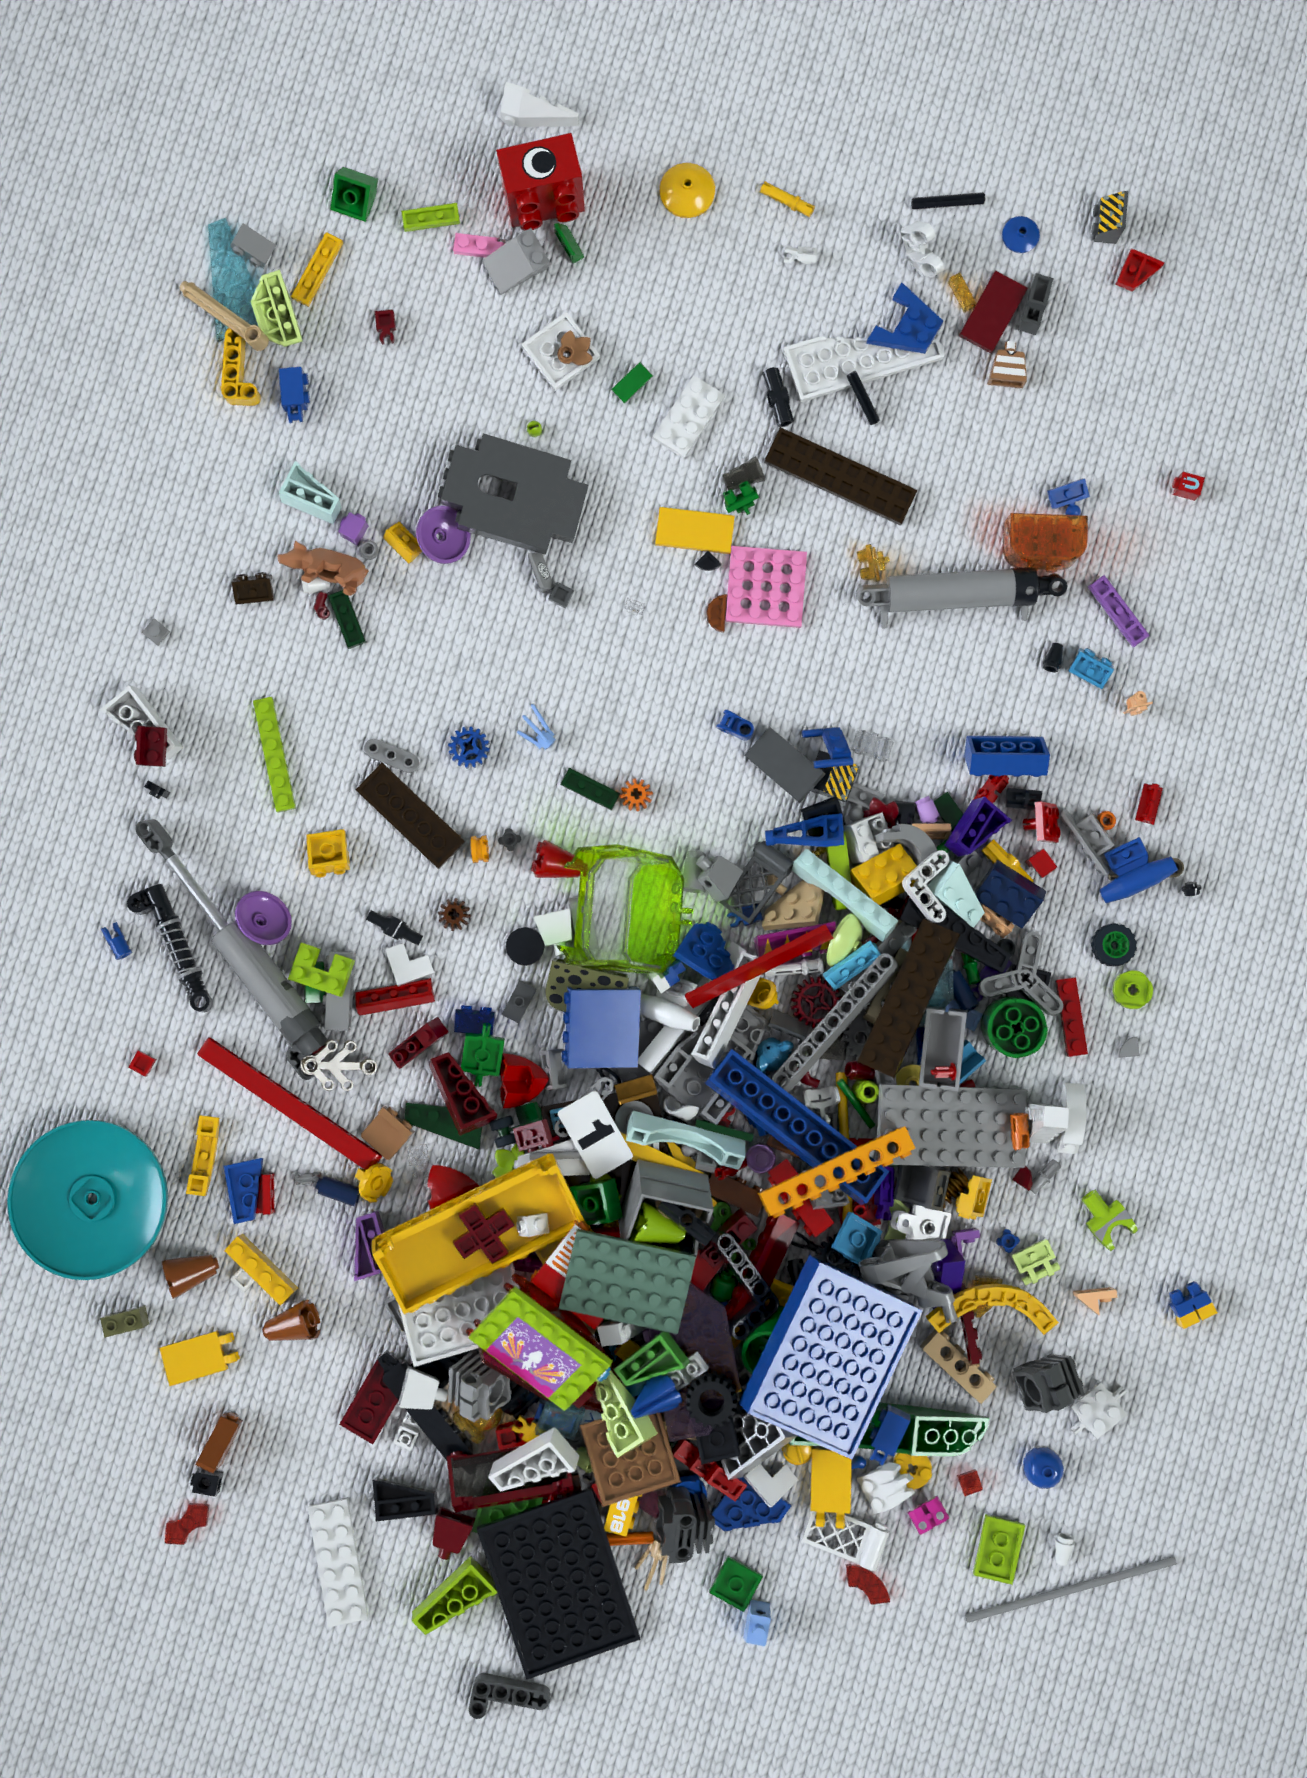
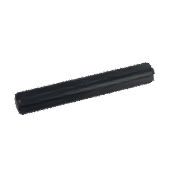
[911,192,985,209]

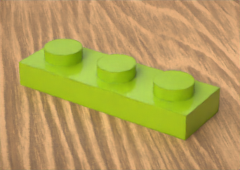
[401,203,460,232]

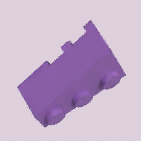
[354,1210,385,1281]

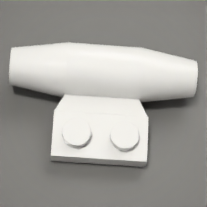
[640,977,700,1032]

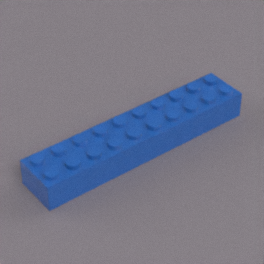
[705,1049,889,1205]

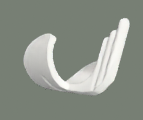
[803,1086,840,1124]
[663,1095,703,1125]

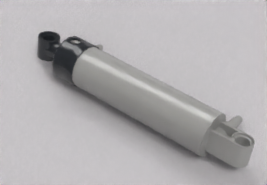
[856,567,1068,629]

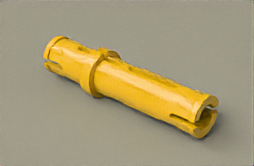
[760,181,815,218]

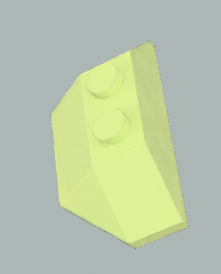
[251,270,303,347]

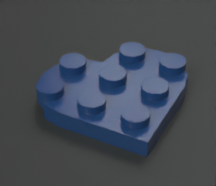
[673,922,734,980]

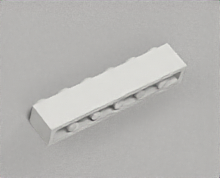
[691,951,761,1069]

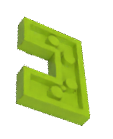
[288,943,355,997]

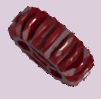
[790,977,842,1029]

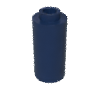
[943,969,980,1012]
[315,1175,360,1207]

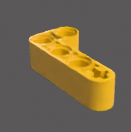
[221,328,261,406]

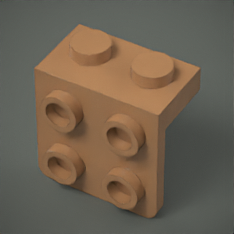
[361,1106,415,1160]

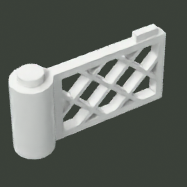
[802,1511,890,1571]

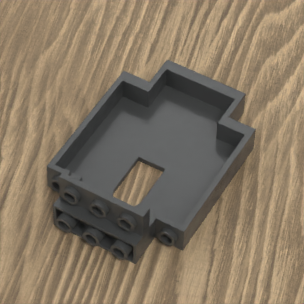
[438,433,589,555]

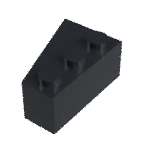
[373,1478,438,1522]

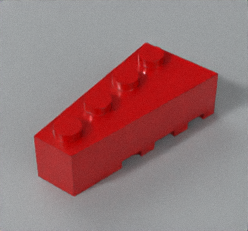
[767,1158,834,1238]

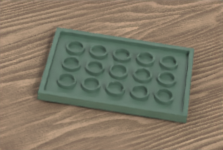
[559,1229,696,1334]

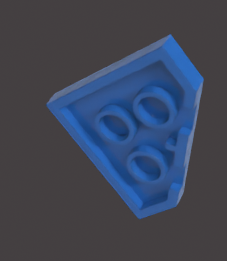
[711,1477,791,1531]

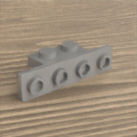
[1060,808,1115,876]

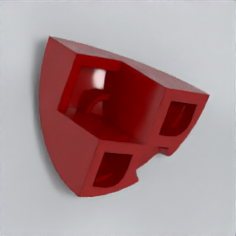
[499,1053,549,1108]
[427,1165,479,1210]

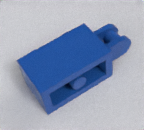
[279,367,310,423]
[869,1404,910,1466]

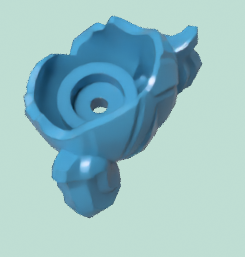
[756,1037,794,1074]

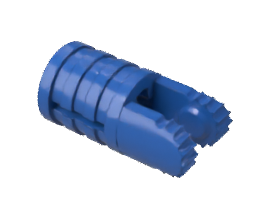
[101,922,132,960]

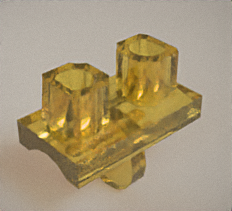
[857,544,890,582]

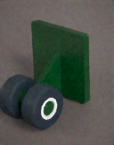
[489,1101,542,1148]

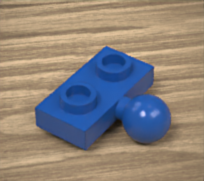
[1047,478,1090,520]

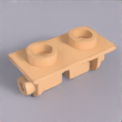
[1124,691,1153,716]
[980,904,1014,938]

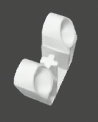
[901,221,945,277]

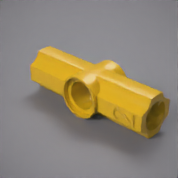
[981,839,1034,882]

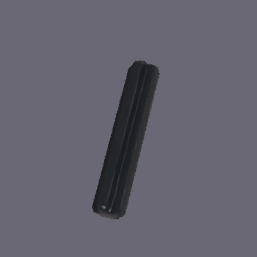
[847,371,880,425]

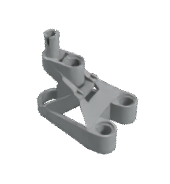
[858,1239,958,1323]

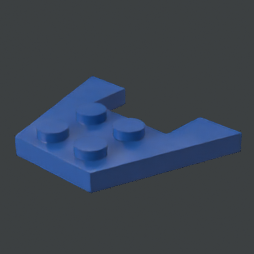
[866,282,943,354]

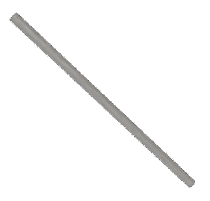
[965,1556,1177,1623]

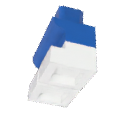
[641,952,686,993]

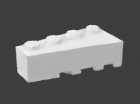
[100,686,183,760]

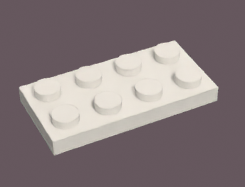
[653,375,725,459]

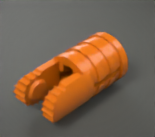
[1010,1113,1030,1151]

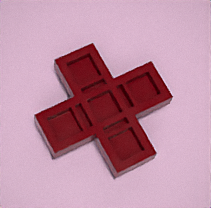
[453,1203,515,1264]

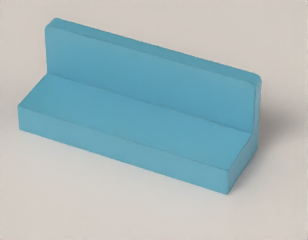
[823,940,881,990]

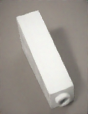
[514,1139,590,1176]

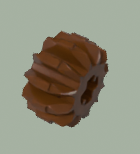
[438,898,471,931]

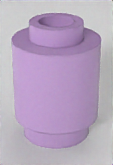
[915,796,940,824]

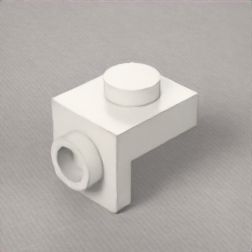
[516,1213,549,1237]

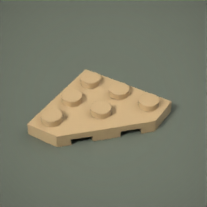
[762,880,825,930]

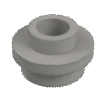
[359,541,379,560]

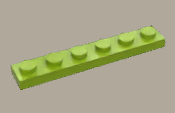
[253,696,296,813]

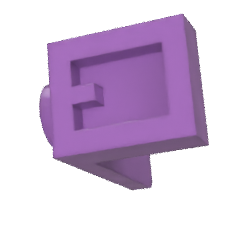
[950,1228,980,1272]

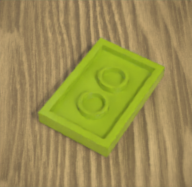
[973,1514,1026,1585]

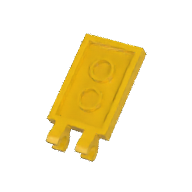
[160,1330,240,1386]
[811,1448,852,1529]

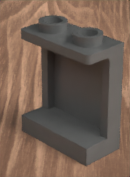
[893,1165,950,1211]

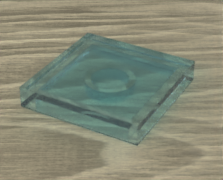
[535,1401,585,1439]

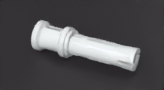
[765,957,824,977]

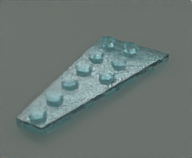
[208,218,258,342]

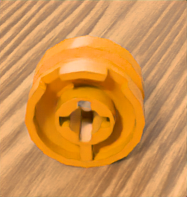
[471,835,489,863]

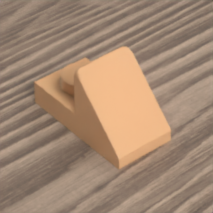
[1073,1287,1118,1315]

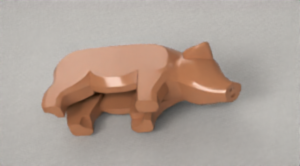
[278,541,369,596]

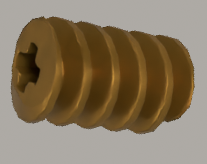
[943,1168,969,1209]

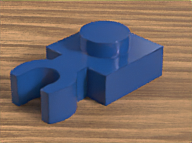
[727,904,763,928]

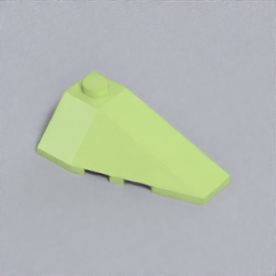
[595,1370,658,1458]

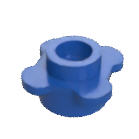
[996,1229,1020,1253]

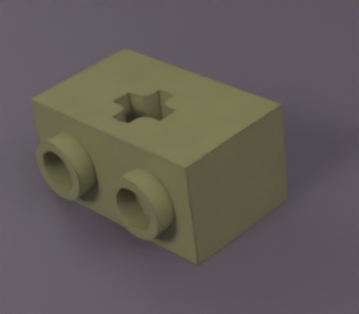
[100,1305,149,1338]

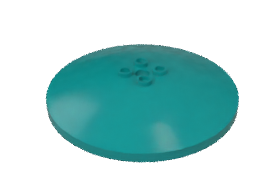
[7,1120,168,1280]

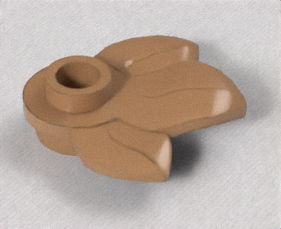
[557,330,593,366]

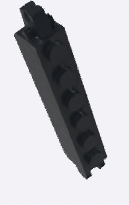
[378,1350,477,1474]

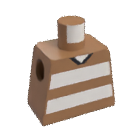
[987,341,1027,389]

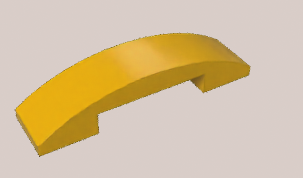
[186,1115,220,1196]

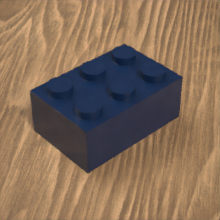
[975,860,1046,929]

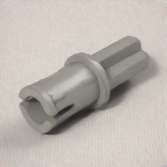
[1030,1159,1061,1194]

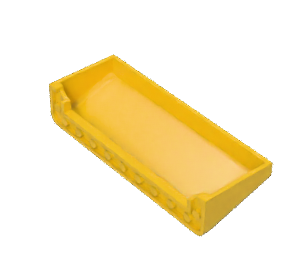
[372,1153,586,1314]

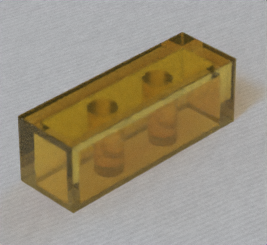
[948,273,976,312]

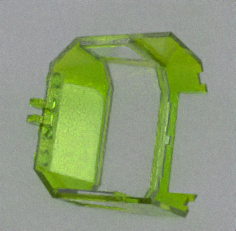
[556,844,693,973]

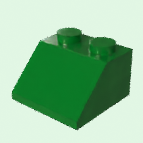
[330,167,378,222]
[570,1178,623,1225]

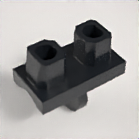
[1005,788,1042,810]

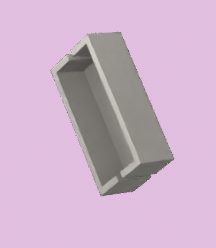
[919,1006,967,1091]

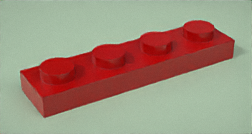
[1055,977,1088,1057]

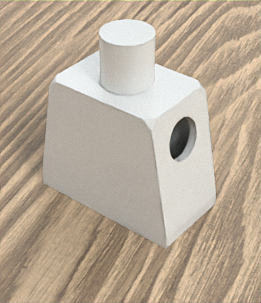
[534,908,573,956]
[398,1366,448,1409]

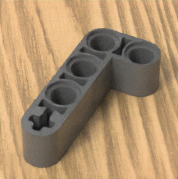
[469,1673,551,1719]

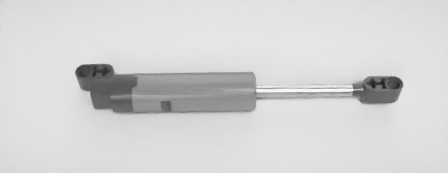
[135,819,328,1080]

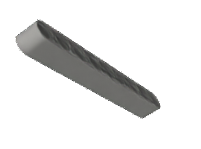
[772,953,898,1092]

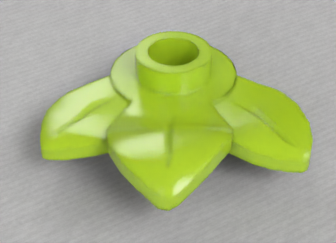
[492,1144,525,1178]

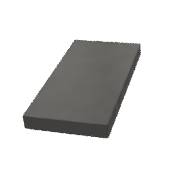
[744,726,825,803]

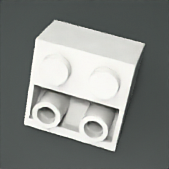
[843,813,894,863]

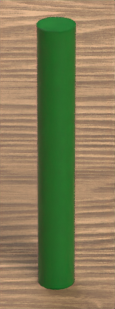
[837,1079,875,1129]

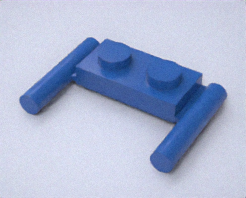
[802,727,853,768]

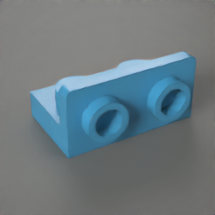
[1068,648,1114,689]

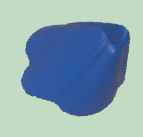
[631,1375,682,1419]

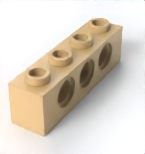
[920,1329,997,1404]

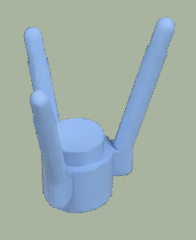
[517,704,556,750]

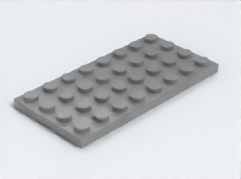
[876,1084,1028,1168]

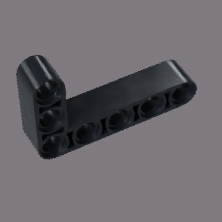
[711,1231,779,1340]

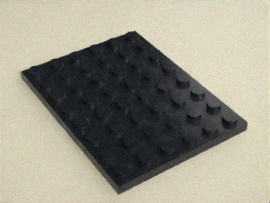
[477,1487,640,1680]

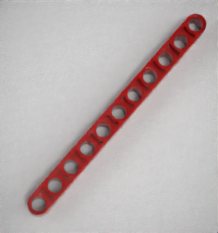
[197,1037,383,1170]

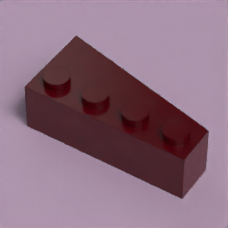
[429,1052,498,1136]

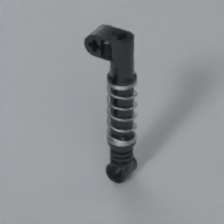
[127,884,213,1013]

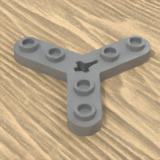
[978,931,1063,1016]

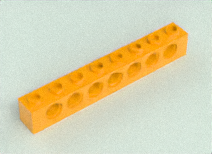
[758,1126,916,1218]

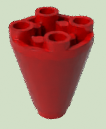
[531,840,587,878]

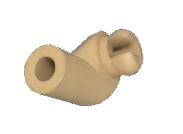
[767,875,788,896]

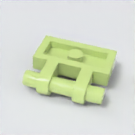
[1011,1239,1060,1286]

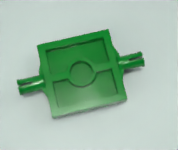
[461,1023,505,1087]

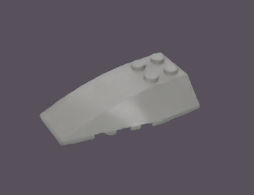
[653,1005,769,1125]

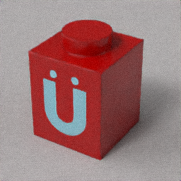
[1172,472,1205,501]

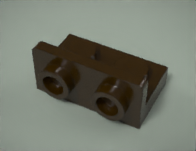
[231,572,274,605]

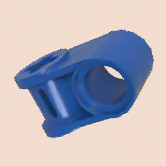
[716,710,754,741]

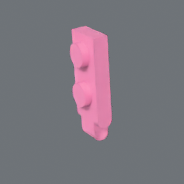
[453,233,505,258]

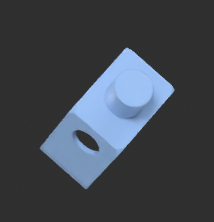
[743,1599,771,1646]

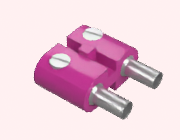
[905,1485,950,1535]

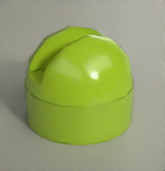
[527,421,542,437]

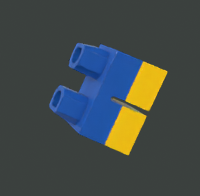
[1169,1281,1218,1329]

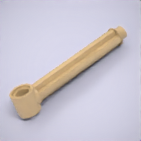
[179,281,269,351]

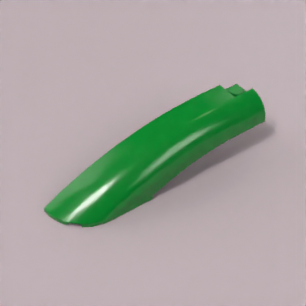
[789,1402,990,1457]

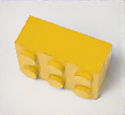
[850,843,917,905]

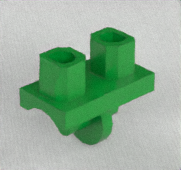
[723,481,759,515]

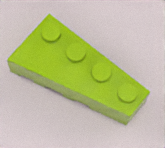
[412,1556,498,1635]

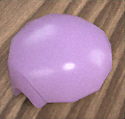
[746,1143,776,1174]

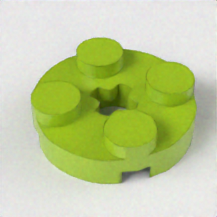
[1113,970,1153,1009]

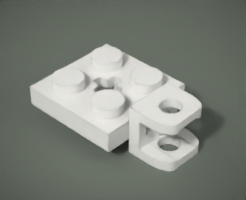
[889,1204,952,1240]

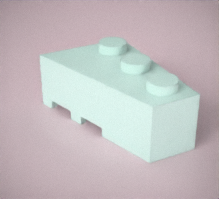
[279,461,342,524]

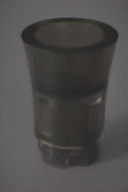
[722,456,765,490]

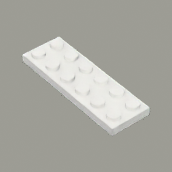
[308,1498,369,1627]

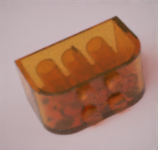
[1003,513,1088,573]

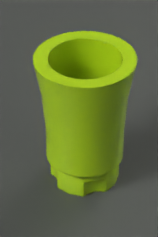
[851,1080,879,1105]

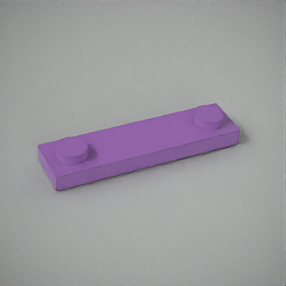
[1088,575,1150,648]

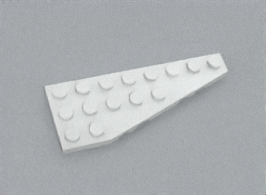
[783,337,944,403]

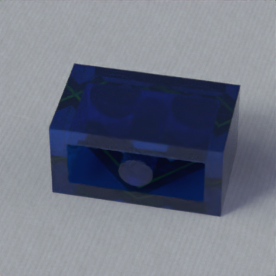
[454,1005,496,1035]

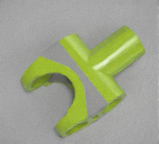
[1081,1189,1138,1251]

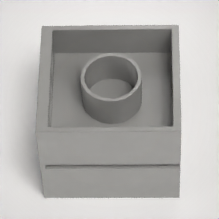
[619,1159,714,1257]

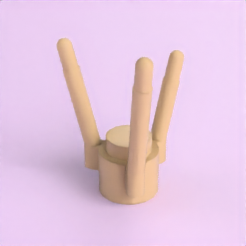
[635,1539,668,1591]

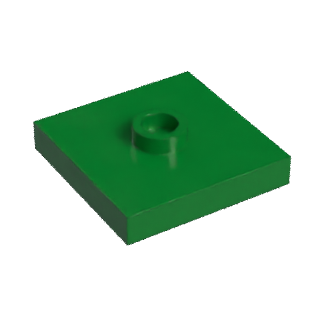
[709,1555,763,1612]

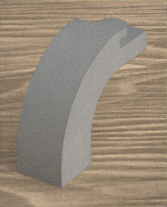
[875,824,940,871]

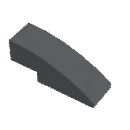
[1018,273,1054,335]

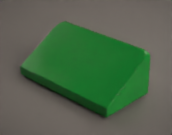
[554,223,584,264]

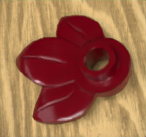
[863,797,899,829]

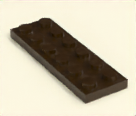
[355,763,465,869]

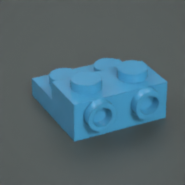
[831,1212,883,1265]

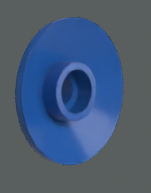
[1002,216,1040,253]

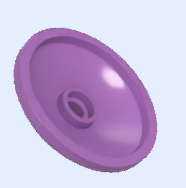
[416,506,471,564]
[235,891,292,945]

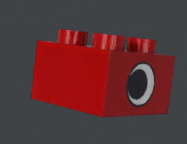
[496,133,585,231]

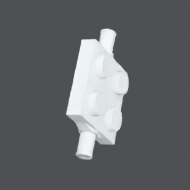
[1070,1382,1128,1440]

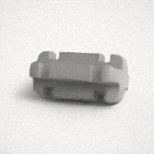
[295,1173,319,1185]

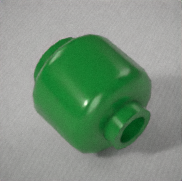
[710,1271,737,1302]

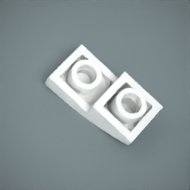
[664,1351,709,1391]
[393,1412,421,1451]

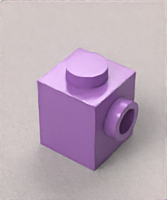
[338,512,369,546]

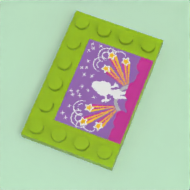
[469,1286,613,1411]

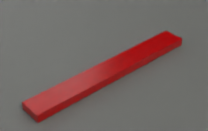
[685,924,833,1008]

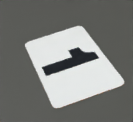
[558,1091,633,1179]

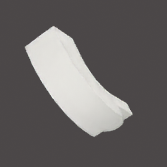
[1057,1083,1087,1154]

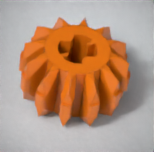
[620,778,653,812]

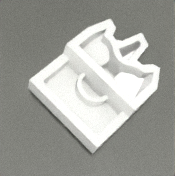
[856,1462,915,1514]

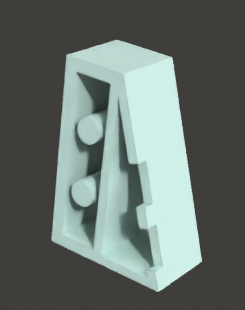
[928,860,985,928]

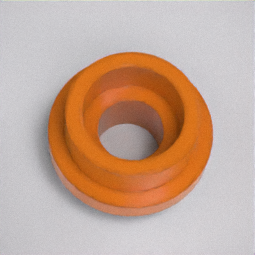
[1097,811,1116,830]

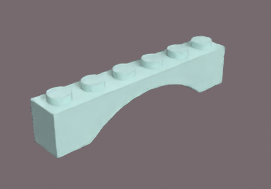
[792,848,898,942]
[626,1111,746,1170]

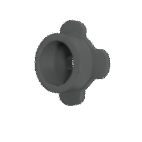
[498,828,521,851]

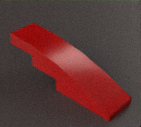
[672,1437,747,1501]

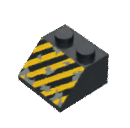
[811,750,860,802]

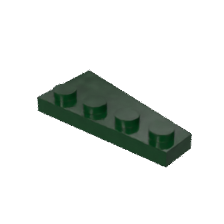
[404,1103,482,1150]

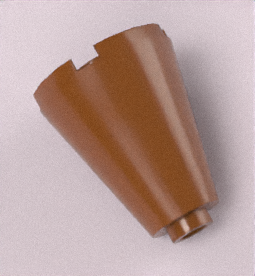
[162,1255,220,1299]
[262,1299,320,1341]

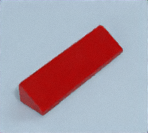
[355,978,435,1016]

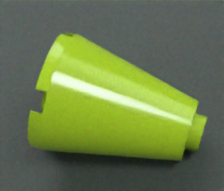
[629,1202,686,1243]

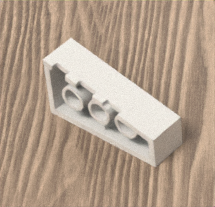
[1025,1103,1069,1144]
[488,1427,579,1492]

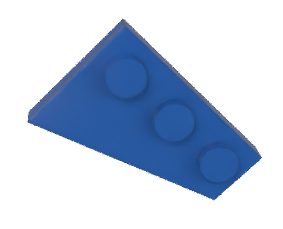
[224,1158,263,1224]

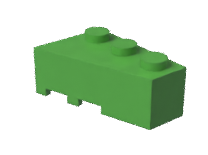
[614,1331,690,1386]

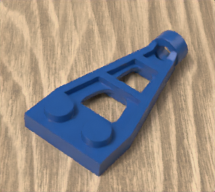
[765,814,844,847]

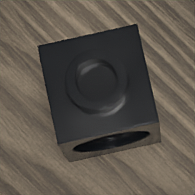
[190,1468,224,1497]

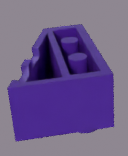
[945,796,1012,857]
[931,1239,966,1310]

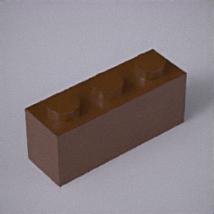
[709,1173,765,1217]

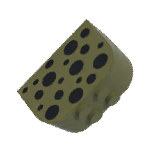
[545,958,630,1012]

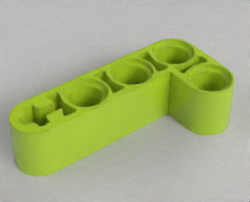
[826,831,851,911]

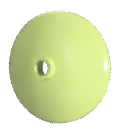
[827,913,862,967]

